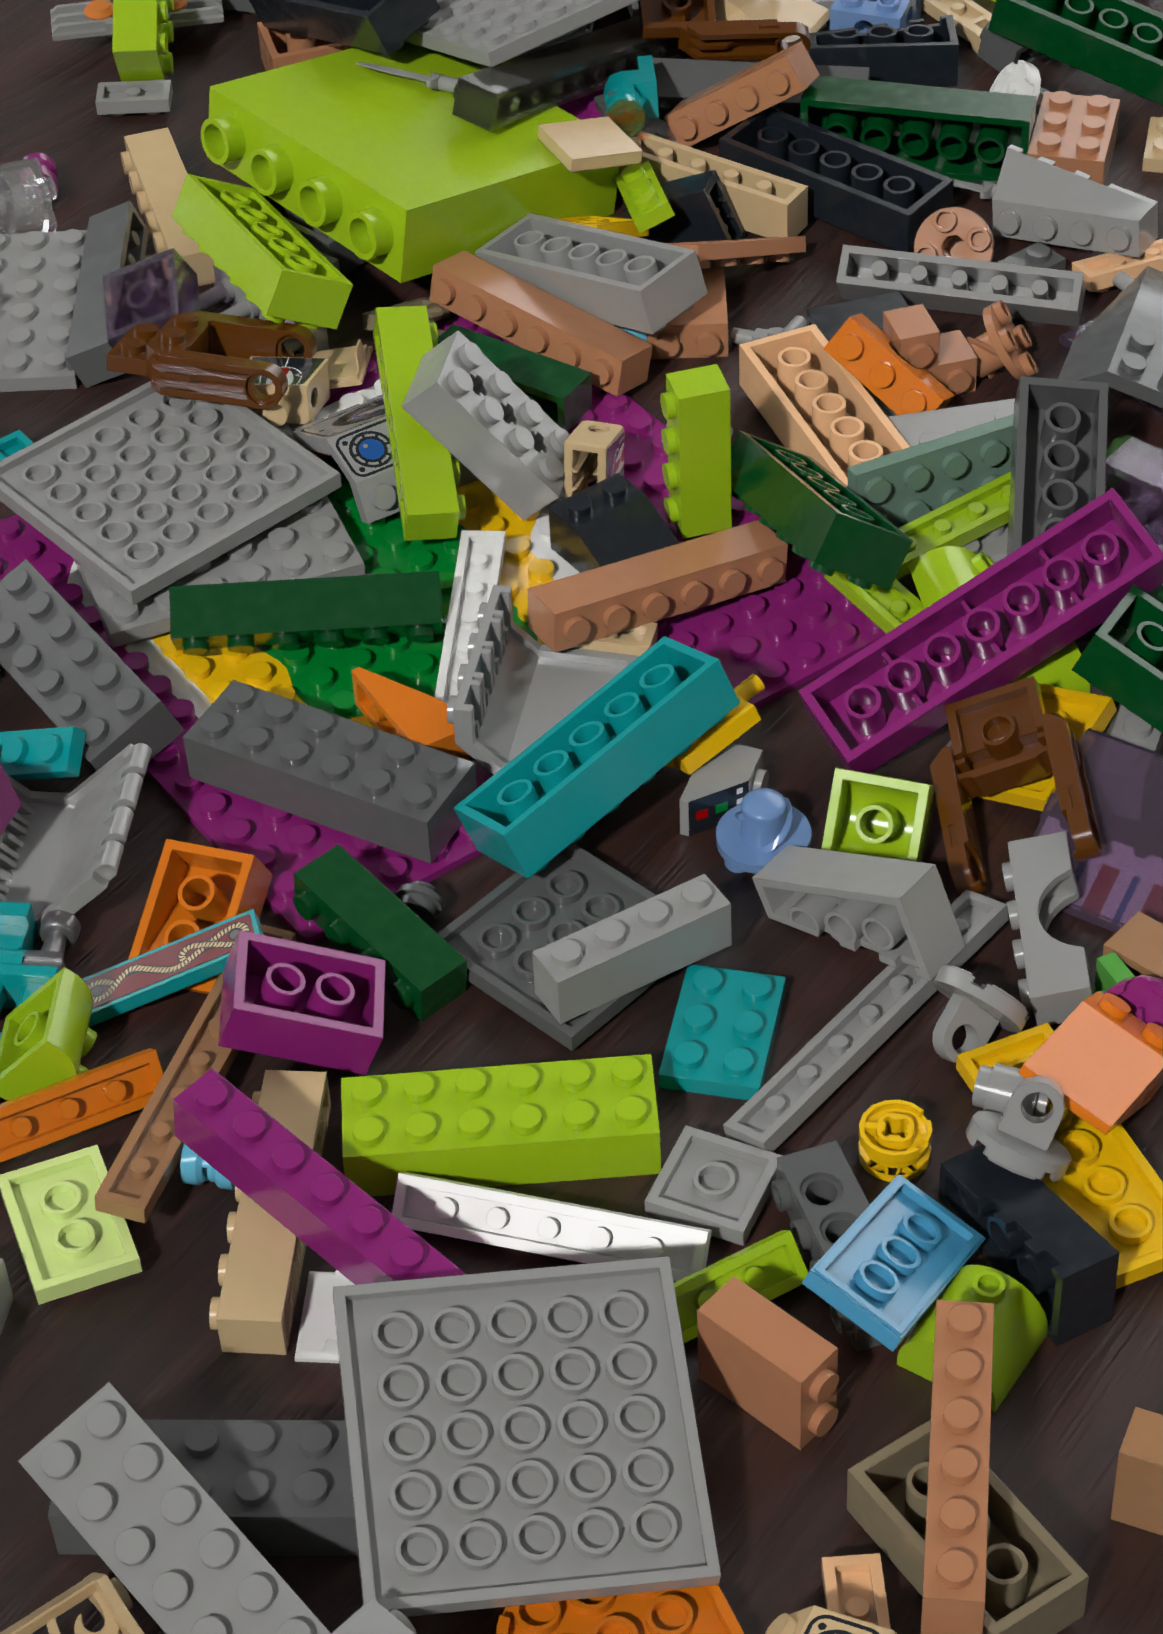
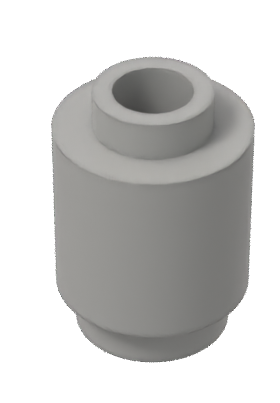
[972,1063,1052,1117]

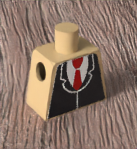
[250,356,330,427]
[564,420,624,499]

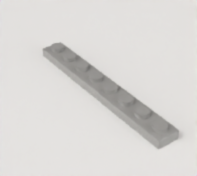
[723,890,1009,1152]

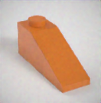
[351,667,470,761]

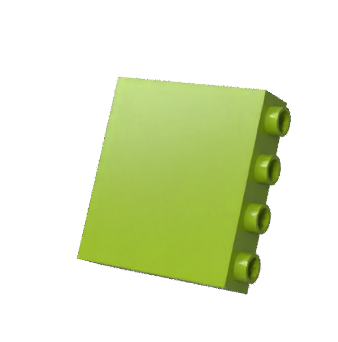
[201,41,619,283]

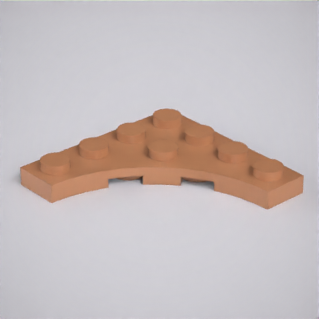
[665,236,806,269]

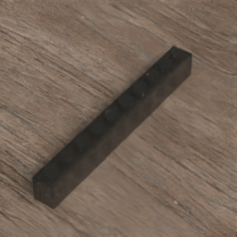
[452,15,691,131]

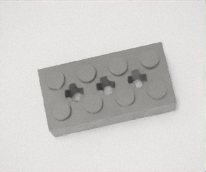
[402,330,570,521]

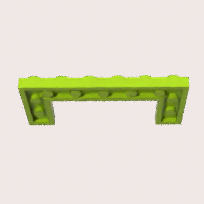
[824,471,1011,634]

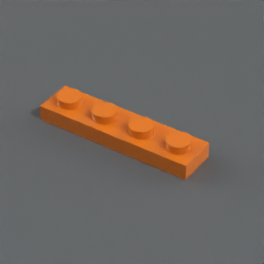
[0,1048,163,1163]

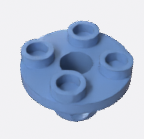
[716,788,812,874]

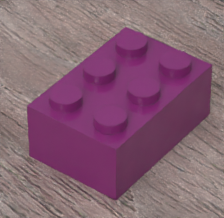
[218,930,385,1075]

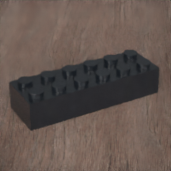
[249,0,440,55]
[719,107,954,252]

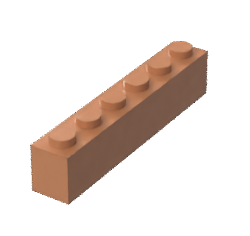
[429,250,653,397]
[528,520,788,653]
[921,1300,994,1634]

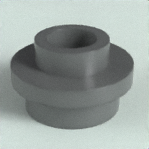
[396,881,444,924]

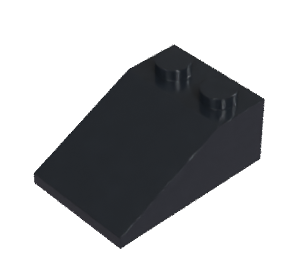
[548,473,679,573]

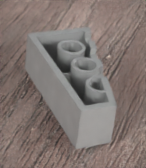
[752,845,966,981]

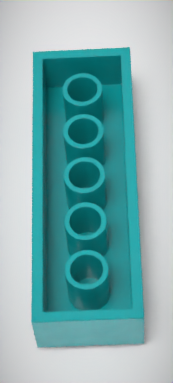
[454,636,740,879]

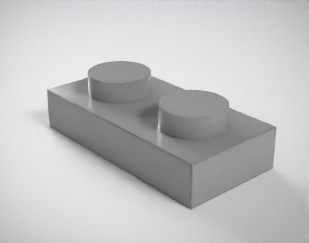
[95,79,173,117]

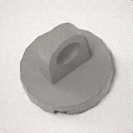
[932,965,1029,1063]
[965,1076,1072,1182]

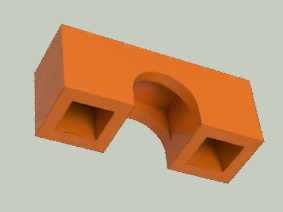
[823,313,955,415]

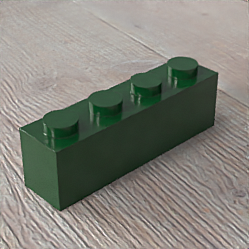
[438,324,593,431]
[293,844,467,1022]

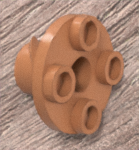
[914,207,994,262]
[967,300,1038,381]

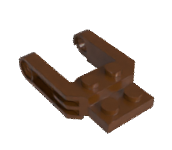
[638,0,811,61]
[106,311,317,409]
[930,676,1104,895]

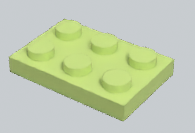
[0,1145,142,1305]

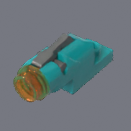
[594,55,659,137]

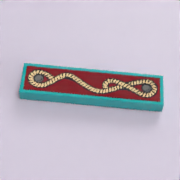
[82,909,263,1027]

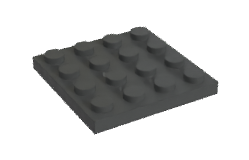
[437,843,658,1051]

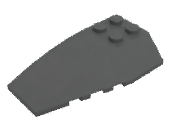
[1058,266,1163,408]

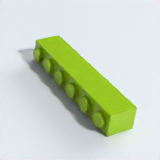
[373,305,466,541]

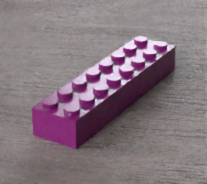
[798,488,1163,773]

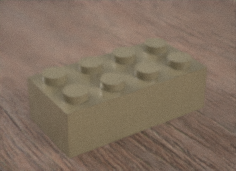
[846,1419,1089,1634]

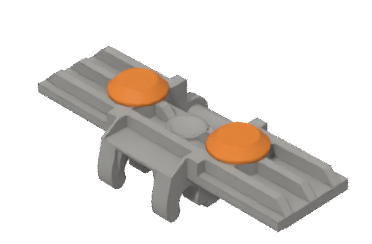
[50,0,224,41]

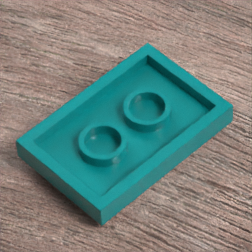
[658,964,786,1100]

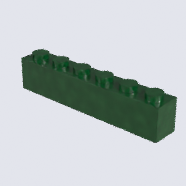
[169,571,444,655]

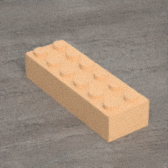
[739,324,910,487]

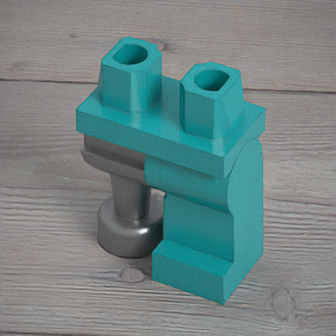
[0,901,81,1014]

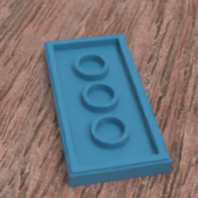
[802,1174,985,1352]

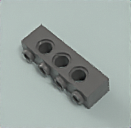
[771,1140,918,1352]

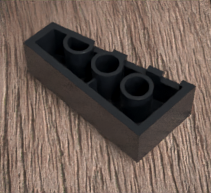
[808,15,959,88]
[938,1144,1120,1347]

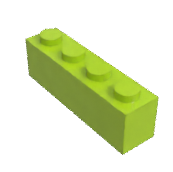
[660,364,732,539]

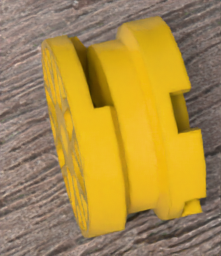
[858,1099,933,1182]

